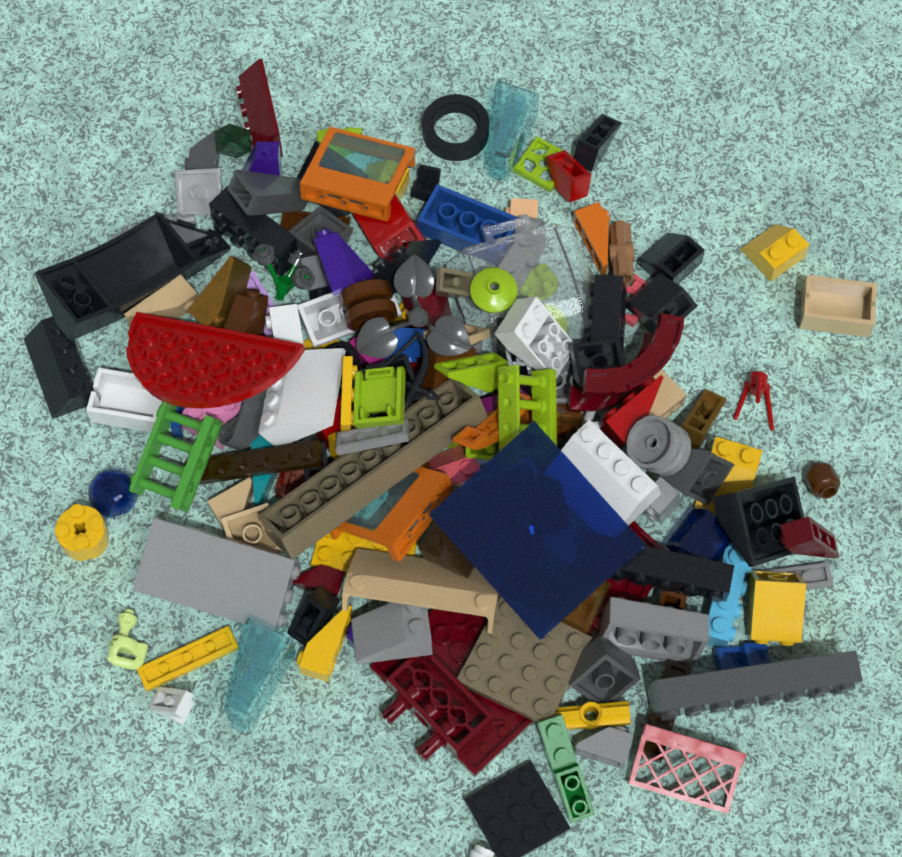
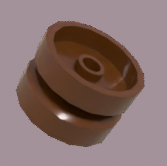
[340,279,398,332]

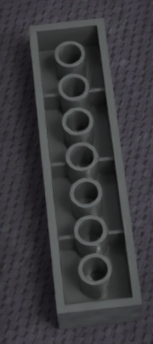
[647,650,863,721]

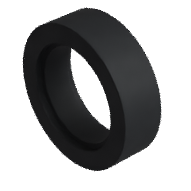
[422,94,489,161]

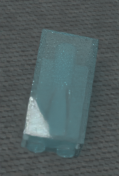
[488,80,539,182]
[224,617,297,733]

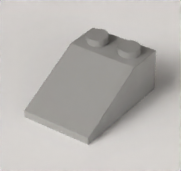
[351,602,433,664]

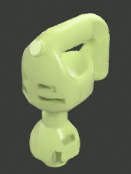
[107,609,148,670]

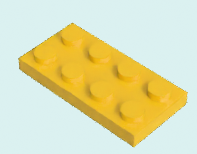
[311,528,418,575]

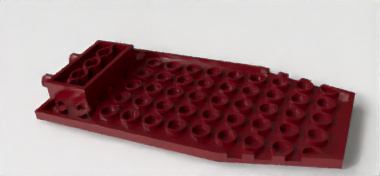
[370,521,664,778]

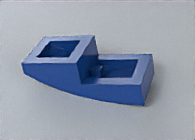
[713,643,770,671]

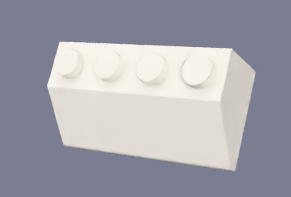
[297,280,402,348]

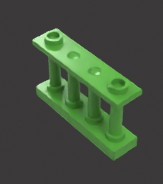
[128,401,223,513]

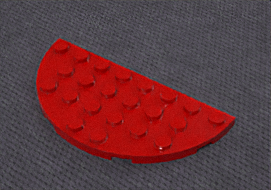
[126,312,305,409]

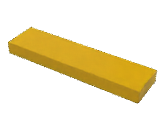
[137,625,239,692]

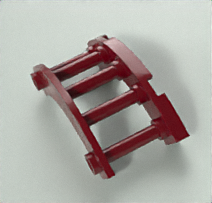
[568,313,685,412]

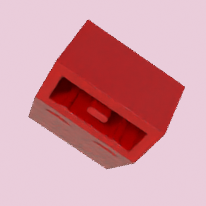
[353,182,426,259]
[600,375,664,449]

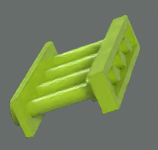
[498,365,557,468]

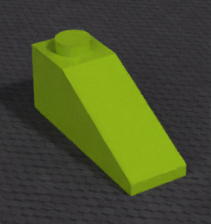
[434,352,508,392]

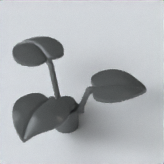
[357,255,472,358]

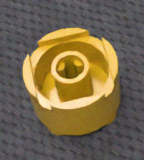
[54,504,109,561]

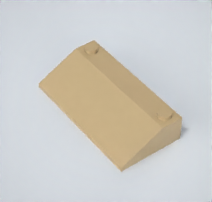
[342,548,503,633]

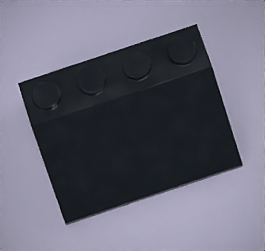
[713,476,804,567]

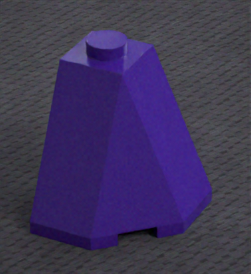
[311,228,373,296]

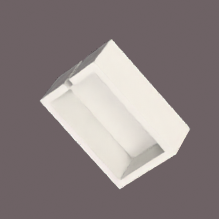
[86,368,163,432]

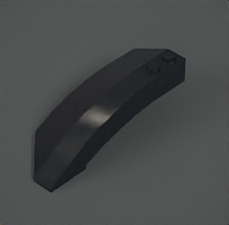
[35,212,231,341]

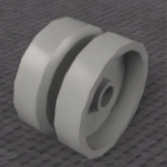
[627,415,691,476]

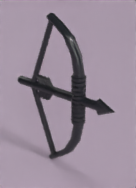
[366,331,441,418]

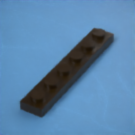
[184,440,321,485]

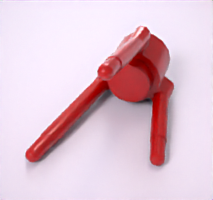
[733,371,774,431]

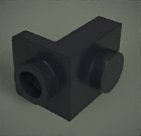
[411,164,441,201]

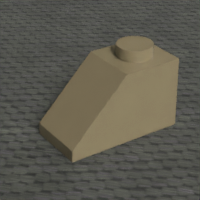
[435,267,473,298]

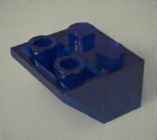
[665,508,733,561]

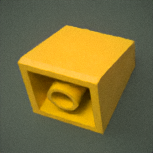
[748,570,806,646]

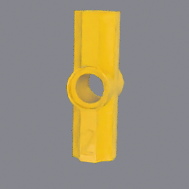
[555,701,631,731]

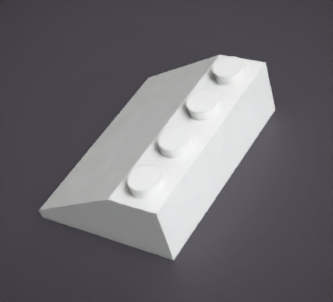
[258,348,346,447]
[543,420,661,539]

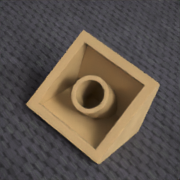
[221,503,281,552]

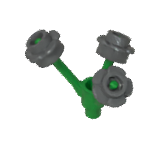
[252,244,315,301]

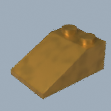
[187,256,252,329]

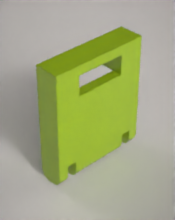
[353,366,406,429]

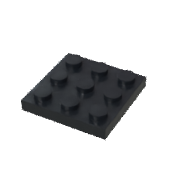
[464,761,571,857]

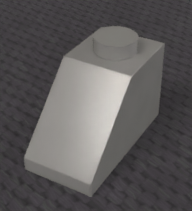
[574,726,634,769]

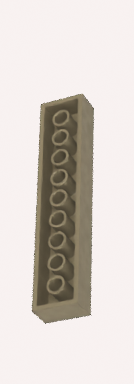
[257,378,488,559]

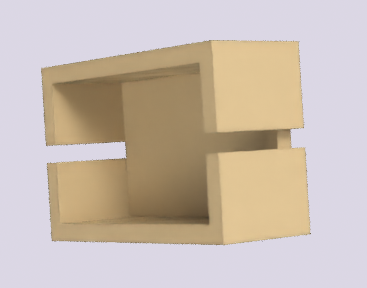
[799,275,877,337]

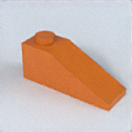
[573,202,610,275]

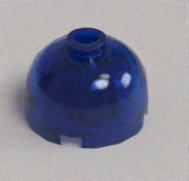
[88,469,138,518]

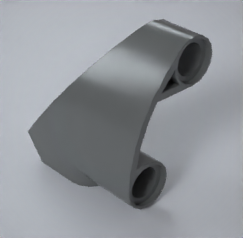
[218,389,267,450]

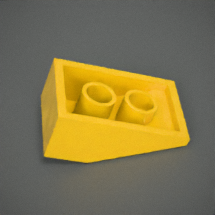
[693,437,763,518]

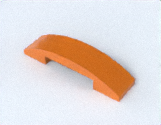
[453,393,531,450]

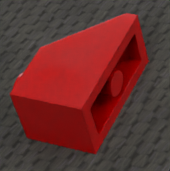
[546,150,592,202]

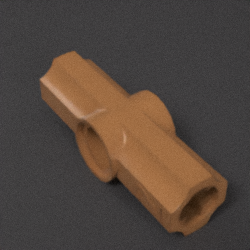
[609,220,635,286]

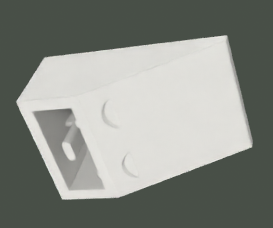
[494,296,574,379]

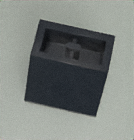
[637,233,705,285]
[626,273,698,334]

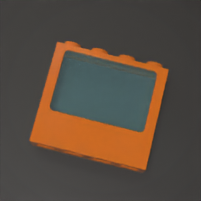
[300,126,415,222]
[330,466,454,562]

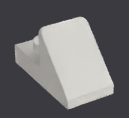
[148,687,194,724]

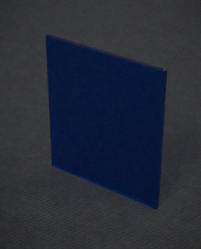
[428,421,645,640]

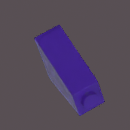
[242,142,283,176]

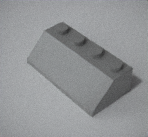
[598,597,709,666]

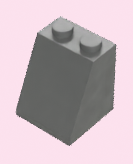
[658,448,735,505]

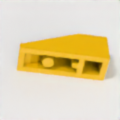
[296,605,353,682]

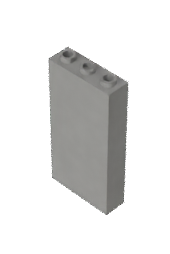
[133,518,301,633]

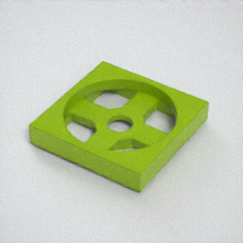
[513,136,574,193]

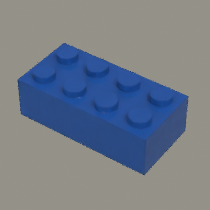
[417,184,519,267]

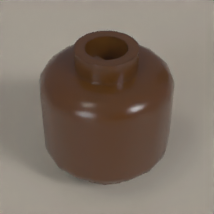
[805,462,841,499]

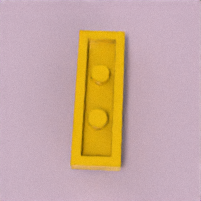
[341,356,358,432]

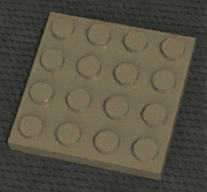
[457,595,593,722]

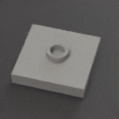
[175,168,222,216]

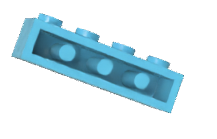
[707,543,751,648]

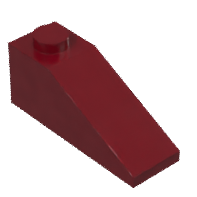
[780,516,839,559]

